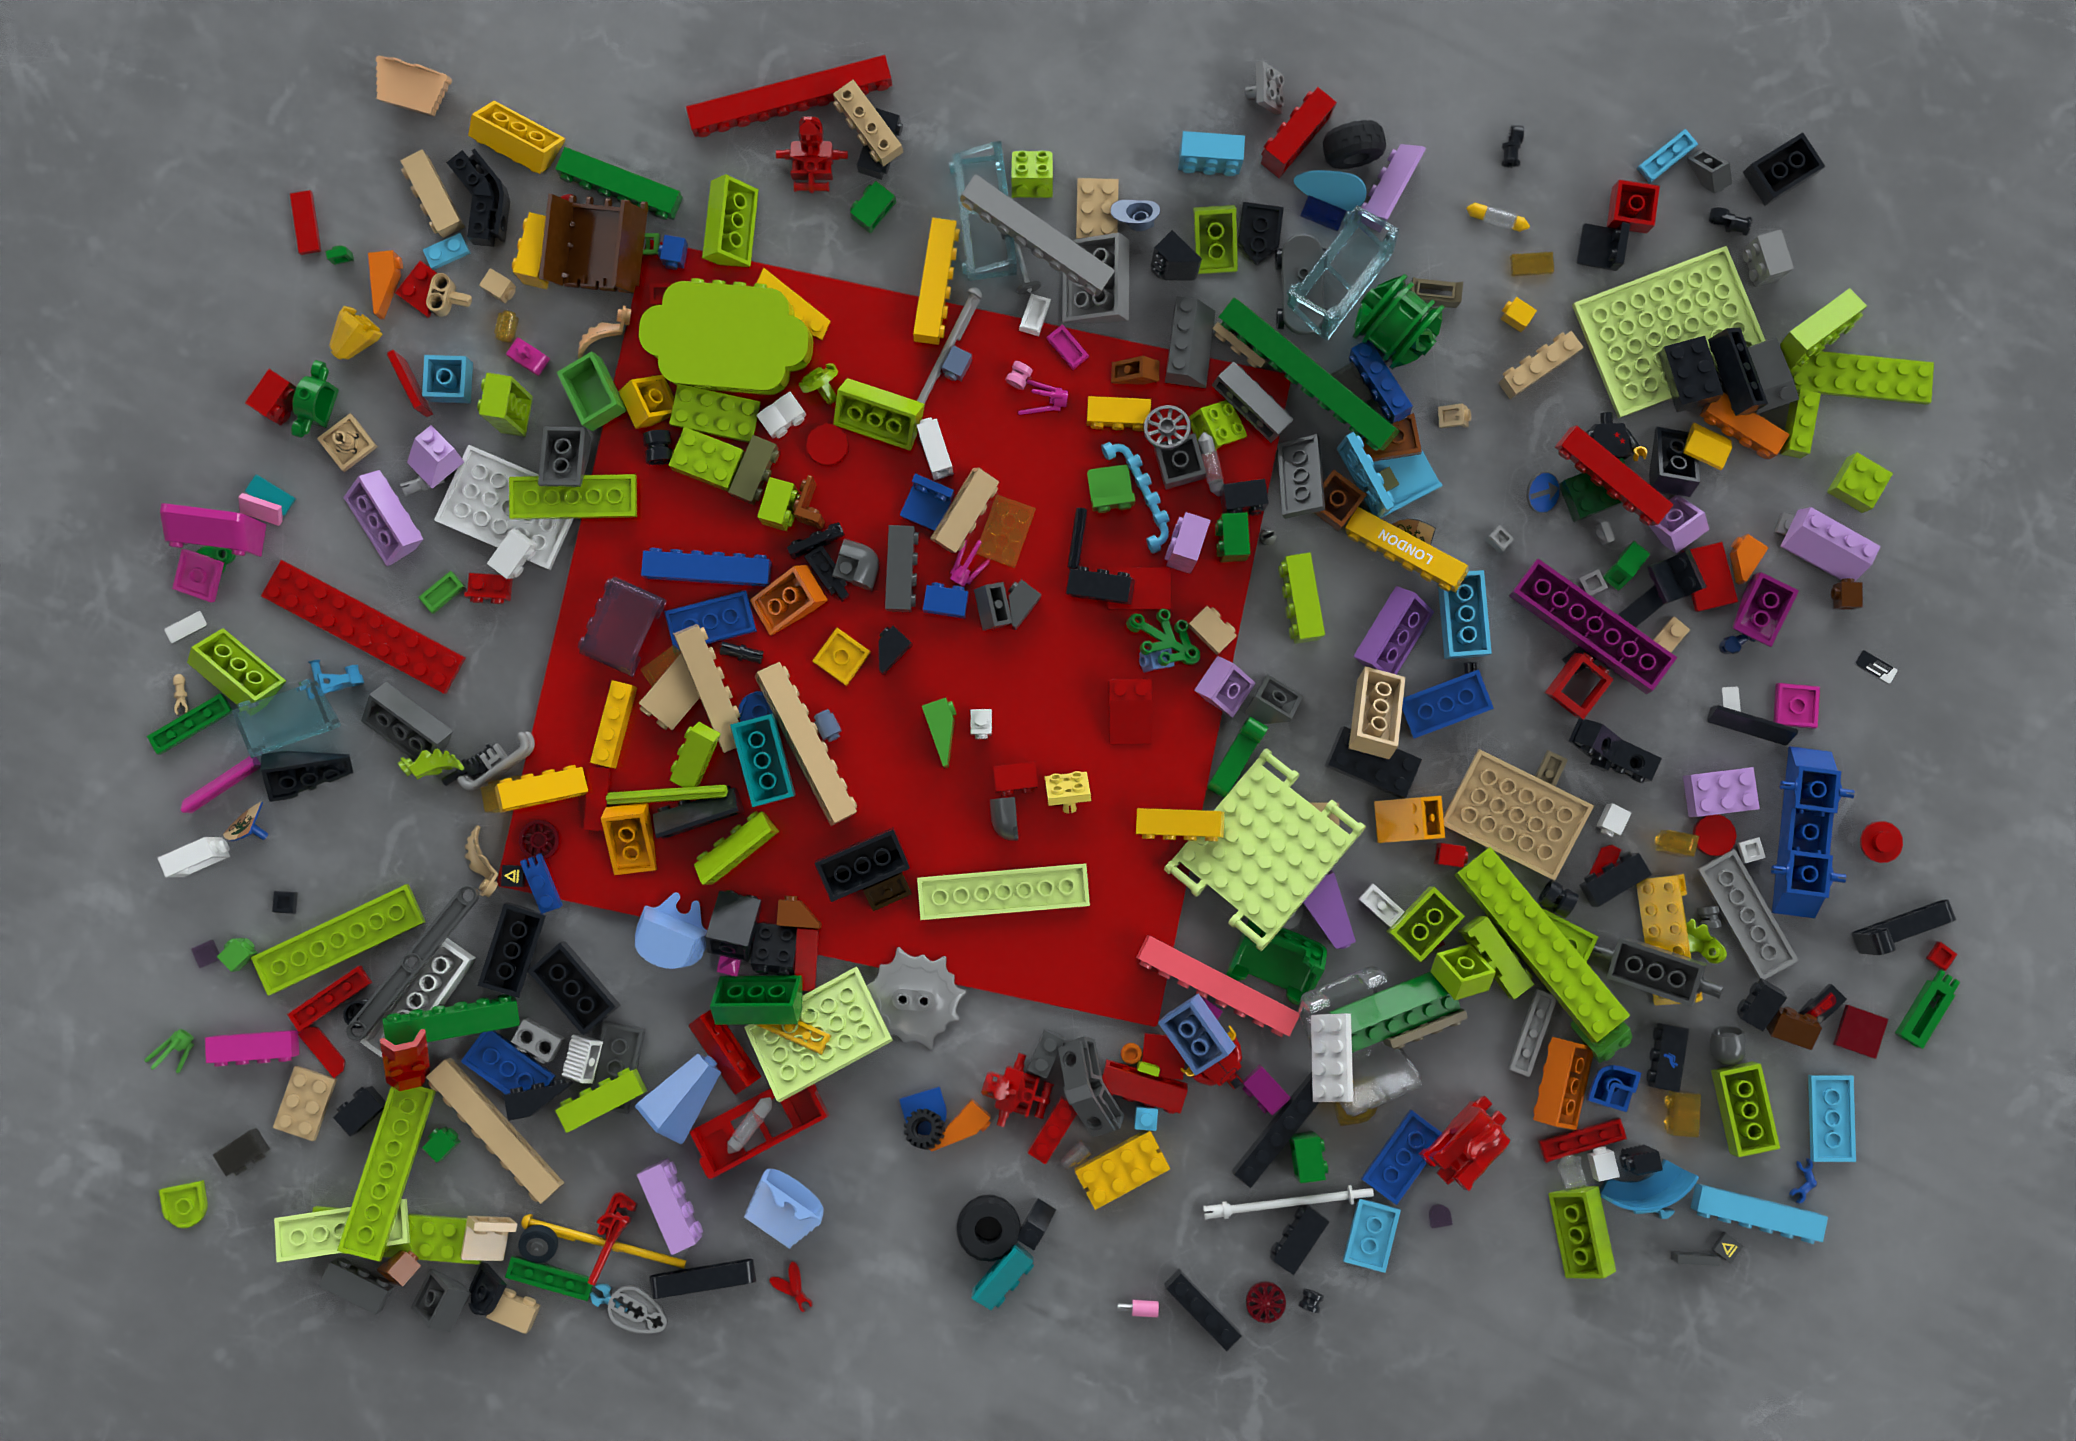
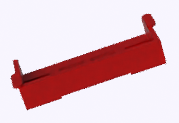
[689,1084,829,1179]

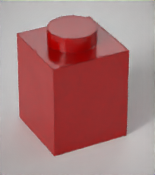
[1434,843,1468,868]

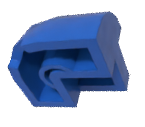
[1587,1065,1642,1112]

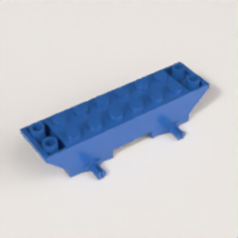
[1771,746,1855,919]

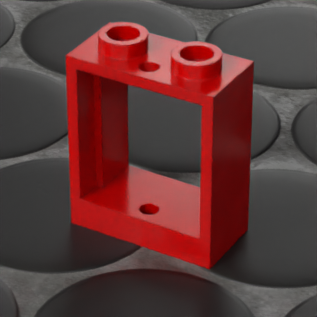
[1544,653,1614,720]

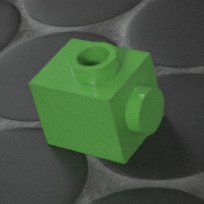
[217,938,258,972]

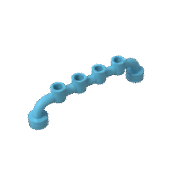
[1101,442,1170,554]

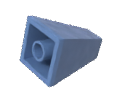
[635,1054,721,1144]

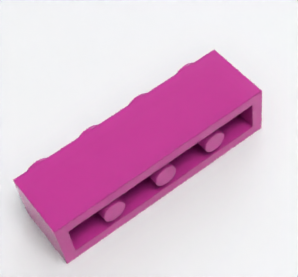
[205,1030,299,1067]

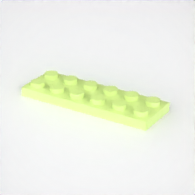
[274,1199,410,1262]

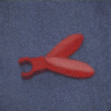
[769,1261,813,1312]

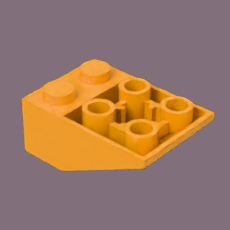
[1374,796,1445,843]

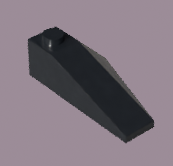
[261,751,353,802]

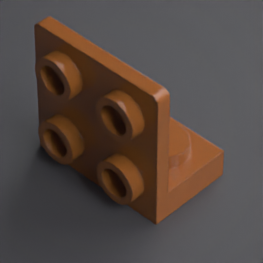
[793,475,825,530]

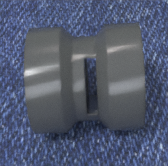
[1697,905,1722,929]

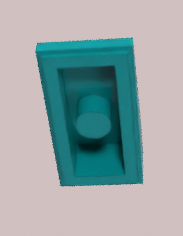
[245,474,296,516]

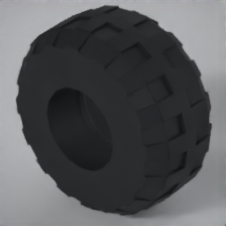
[1322,120,1386,169]
[956,1194,1021,1262]

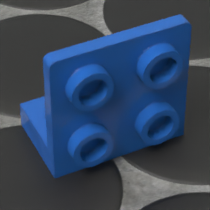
[900,473,955,531]

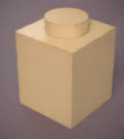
[479,268,516,304]

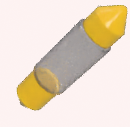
[1466,202,1530,232]

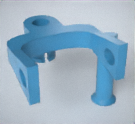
[305,660,364,699]

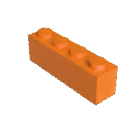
[1699,393,1790,459]

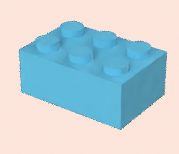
[1178,131,1245,176]

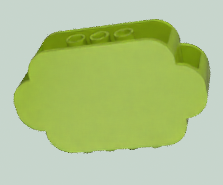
[639,278,813,395]

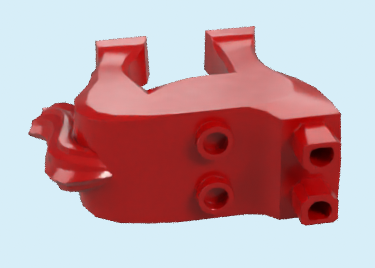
[1419,1096,1510,1191]

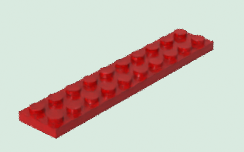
[261,560,466,694]

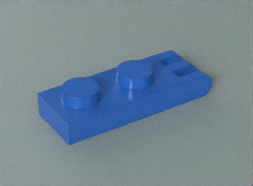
[520,853,563,914]

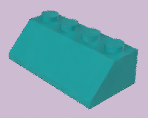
[730,713,796,807]

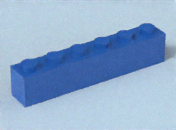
[641,548,772,587]

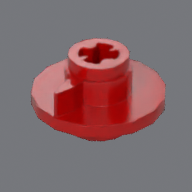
[1860,821,1903,863]

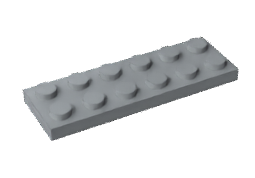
[1696,849,1799,980]

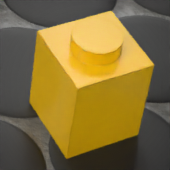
[1501,297,1537,332]

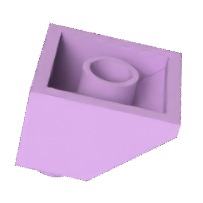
[407,425,464,489]
[1649,495,1709,553]
[1194,656,1256,718]

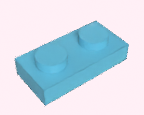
[423,233,471,270]

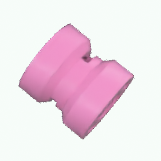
[1005,361,1033,390]

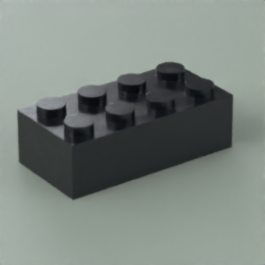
[1325,726,1422,799]
[528,942,621,1035]

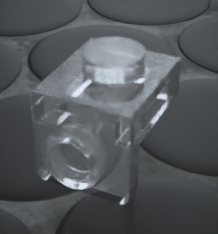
[1557,1155,1587,1191]

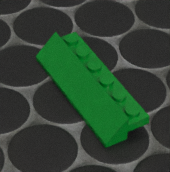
[1329,971,1461,1053]

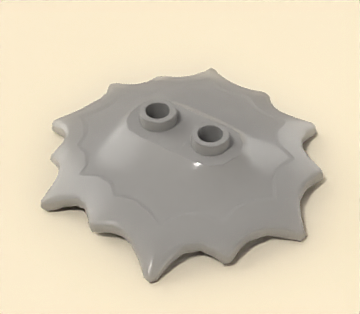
[867,947,966,1050]

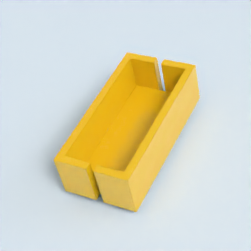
[1074,1130,1170,1210]

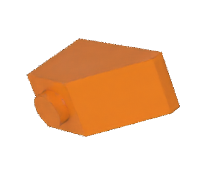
[1729,534,1769,585]

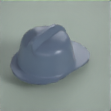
[1110,200,1160,231]

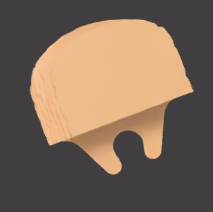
[376,55,452,117]

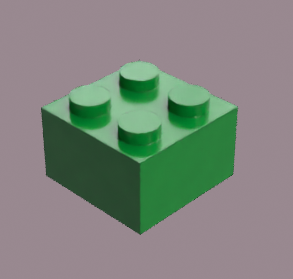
[1215,512,1250,562]
[1289,1131,1328,1184]

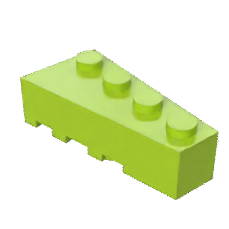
[1458,916,1534,1000]

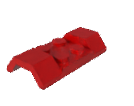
[380,1029,430,1091]

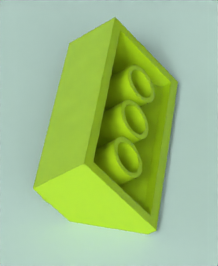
[702,174,759,267]
[833,378,925,450]
[187,628,286,716]
[1548,1186,1616,1279]

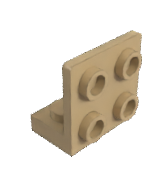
[461,1216,517,1261]

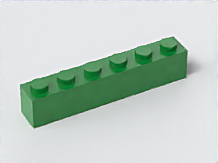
[555,147,683,220]
[382,994,520,1045]

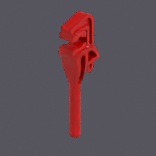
[587,1192,638,1286]

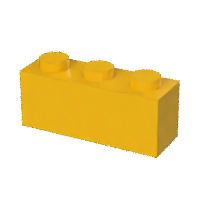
[1087,396,1151,431]

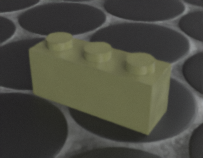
[728,435,780,505]

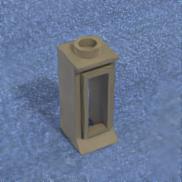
[1406,277,1463,308]

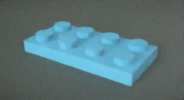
[1808,1075,1856,1162]

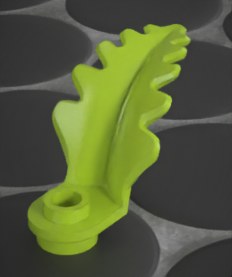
[397,748,464,780]
[1685,917,1727,964]

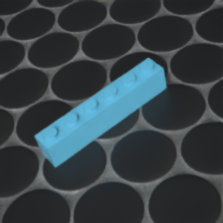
[1690,1183,1828,1244]

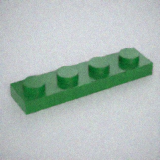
[147,693,234,755]
[505,1255,593,1301]

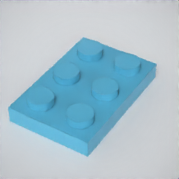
[1343,1198,1401,1273]

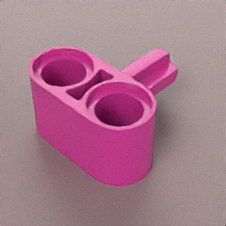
[506,337,550,376]

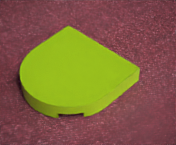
[159,1180,208,1228]

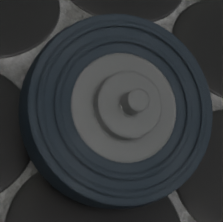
[518,1225,558,1263]

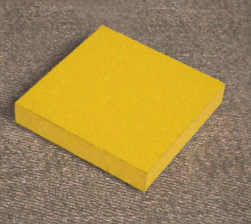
[813,628,871,686]

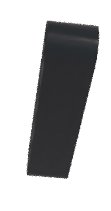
[649,1259,756,1299]

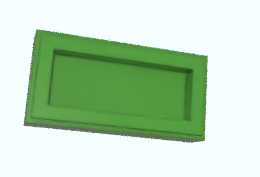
[418,571,466,614]

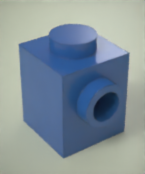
[658,235,688,270]

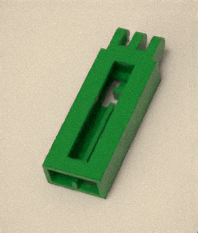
[1895,970,1960,1049]

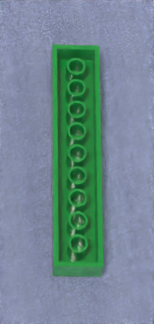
[1219,297,1400,451]

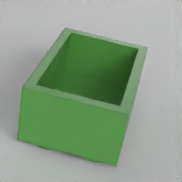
[557,351,627,431]

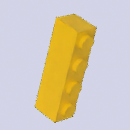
[590,680,637,769]
[495,765,588,813]
[1136,808,1225,841]

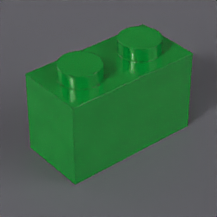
[850,181,896,234]

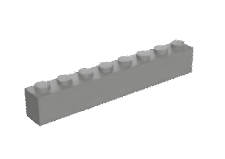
[960,174,1115,296]

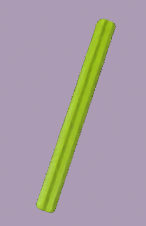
[606,785,728,805]

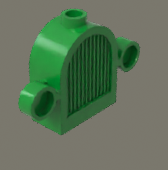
[291,360,339,438]

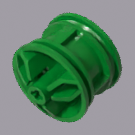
[1352,273,1445,370]

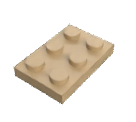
[1076,178,1119,239]
[273,1066,337,1141]

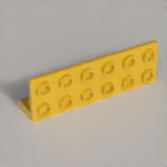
[1636,874,1703,1006]

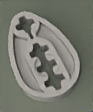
[608,1285,668,1334]

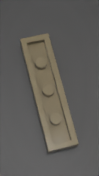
[1383,1009,1468,1049]

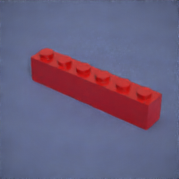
[1555,425,1674,526]

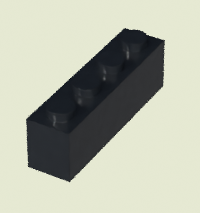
[1708,327,1768,416]
[1164,1269,1242,1351]

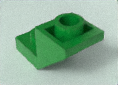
[1603,541,1650,591]

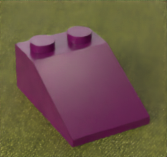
[1732,572,1799,647]

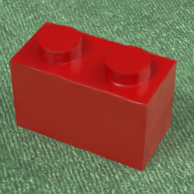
[993,761,1038,796]

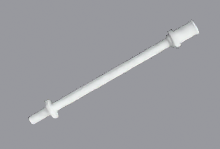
[1203,1185,1374,1220]

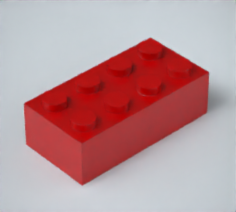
[1260,87,1337,179]

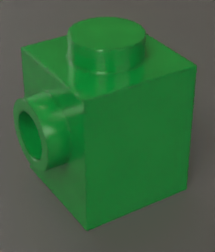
[422,1126,461,1163]

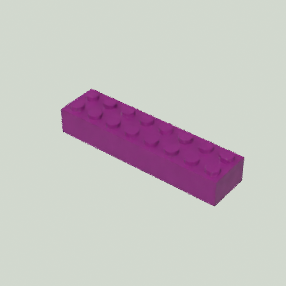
[1509,558,1678,694]

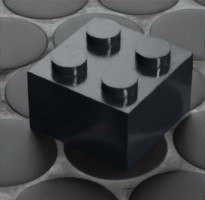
[1220,479,1269,516]

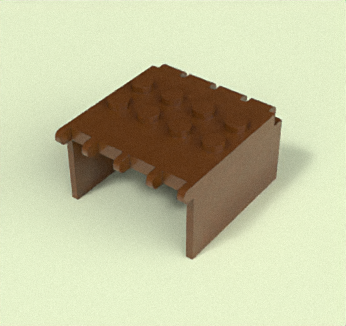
[539,193,648,294]

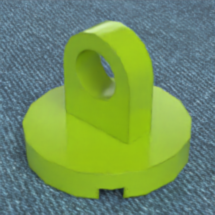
[799,363,838,405]

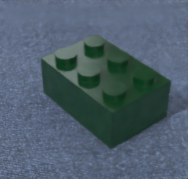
[1559,458,1626,522]

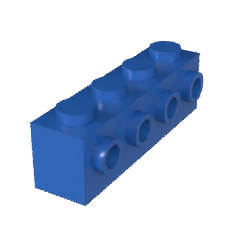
[1349,340,1413,424]

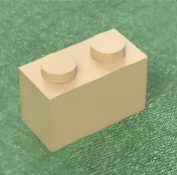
[1188,606,1237,655]
[486,1288,541,1334]

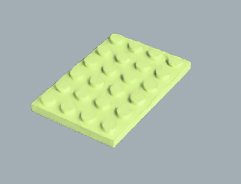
[744,966,893,1103]

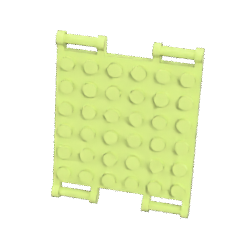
[1164,748,1366,951]

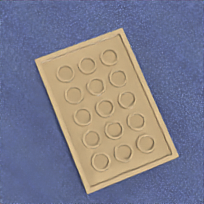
[1443,749,1594,880]

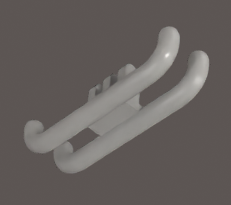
[457,731,535,790]

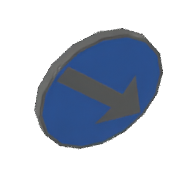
[1526,472,1560,513]

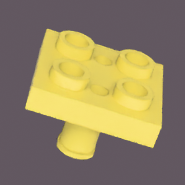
[1045,771,1091,814]

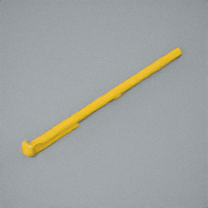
[521,1214,687,1269]

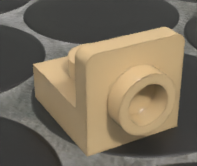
[1438,403,1471,429]

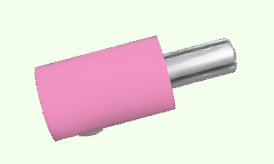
[1117,1300,1159,1318]

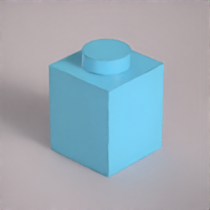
[1134,1105,1158,1131]

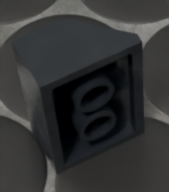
[1151,230,1202,281]

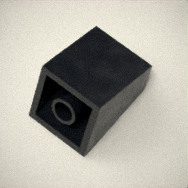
[705,890,762,962]

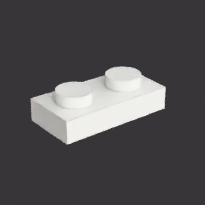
[1358,883,1405,928]

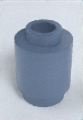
[814,709,842,742]

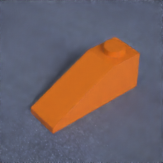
[368,250,403,319]
[929,1098,991,1152]

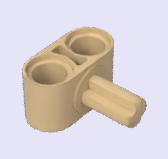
[426,273,472,317]

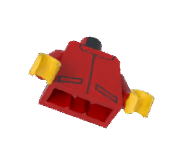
[1181,1026,1243,1090]

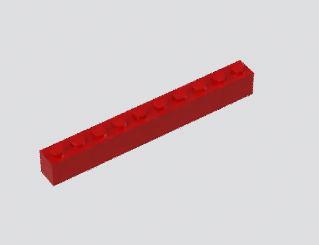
[686,55,893,137]

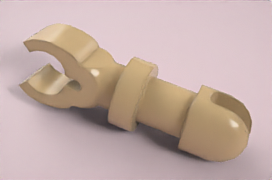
[173,674,190,716]

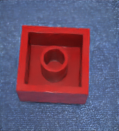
[1607,180,1660,234]
[245,369,296,426]

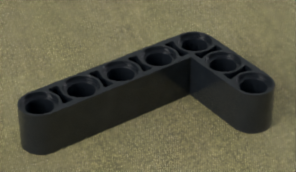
[1851,899,1956,955]

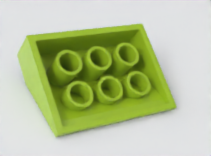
[694,811,779,885]

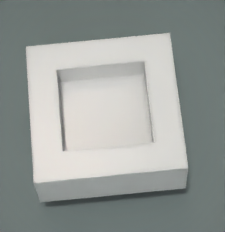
[1737,837,1766,863]

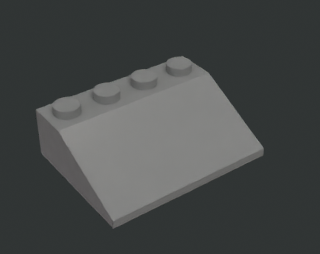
[1062,233,1129,323]

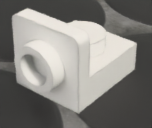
[970,709,992,739]

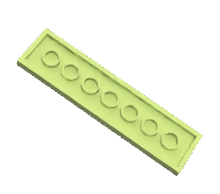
[917,864,1090,920]

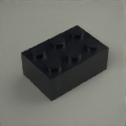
[1743,132,1826,206]
[1658,336,1723,412]

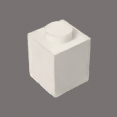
[1596,803,1631,837]
[1587,1147,1620,1182]

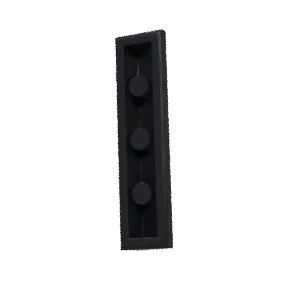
[1707,705,1798,746]

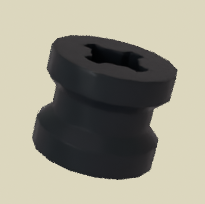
[1299,1288,1324,1313]

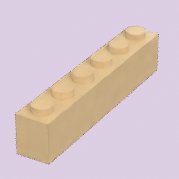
[673,624,741,753]

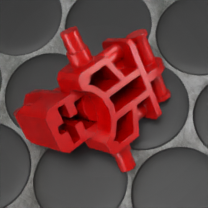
[776,117,848,193]
[981,1053,1054,1127]

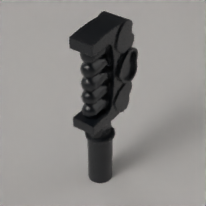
[441,744,497,786]

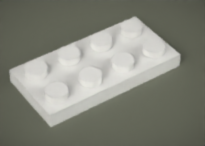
[1311,1013,1353,1102]

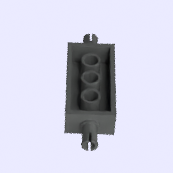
[1592,936,1724,1007]

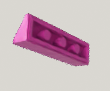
[181,754,261,813]

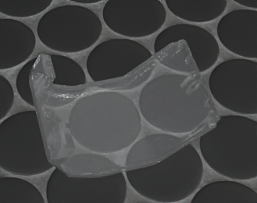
[1298,966,1422,1117]

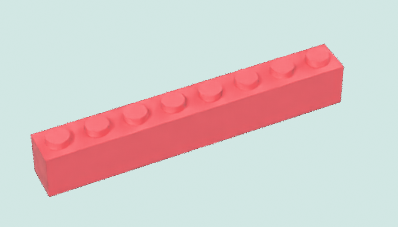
[1136,935,1301,1037]

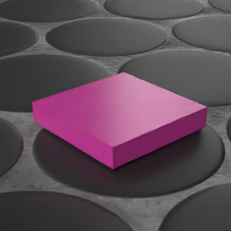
[172,549,224,603]
[1773,683,1820,729]

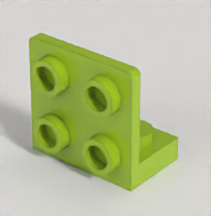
[1189,400,1247,456]

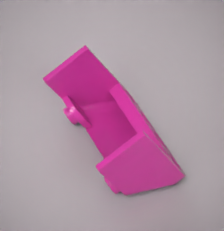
[160,503,267,557]

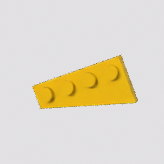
[757,268,831,340]

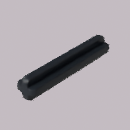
[1068,508,1087,569]

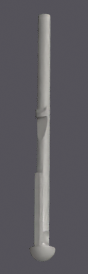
[917,287,982,404]

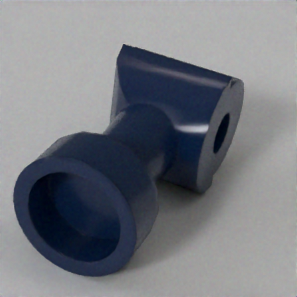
[1719,634,1756,654]

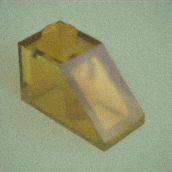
[1655,830,1699,857]

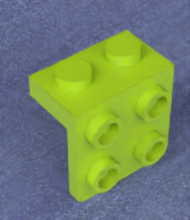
[1011,151,1053,198]

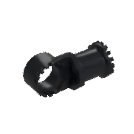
[1502,125,1524,168]
[1709,207,1752,236]

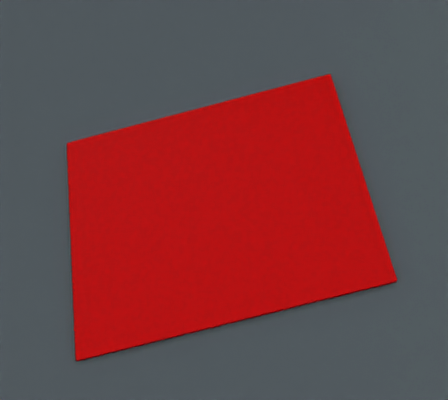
[497,240,1291,1027]

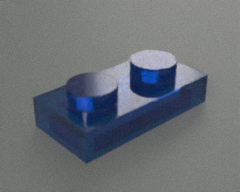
[1300,195,1347,232]

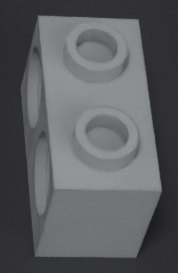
[511,1018,565,1063]

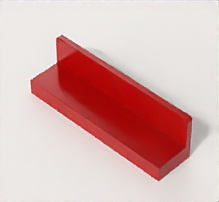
[688,1009,762,1095]

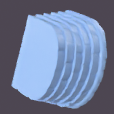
[635,892,707,969]
[744,1168,824,1249]

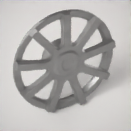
[1144,405,1191,450]

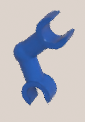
[1789,1158,1817,1203]

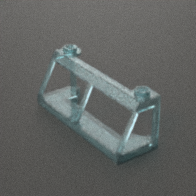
[949,141,1017,281]
[1287,205,1399,340]

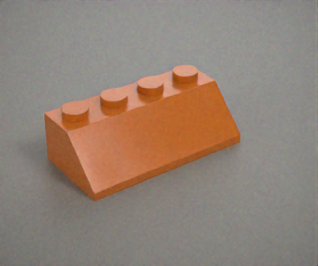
[1533,1037,1593,1130]

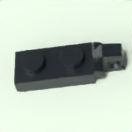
[787,522,845,559]
[804,545,849,601]

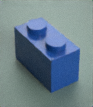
[923,583,969,619]

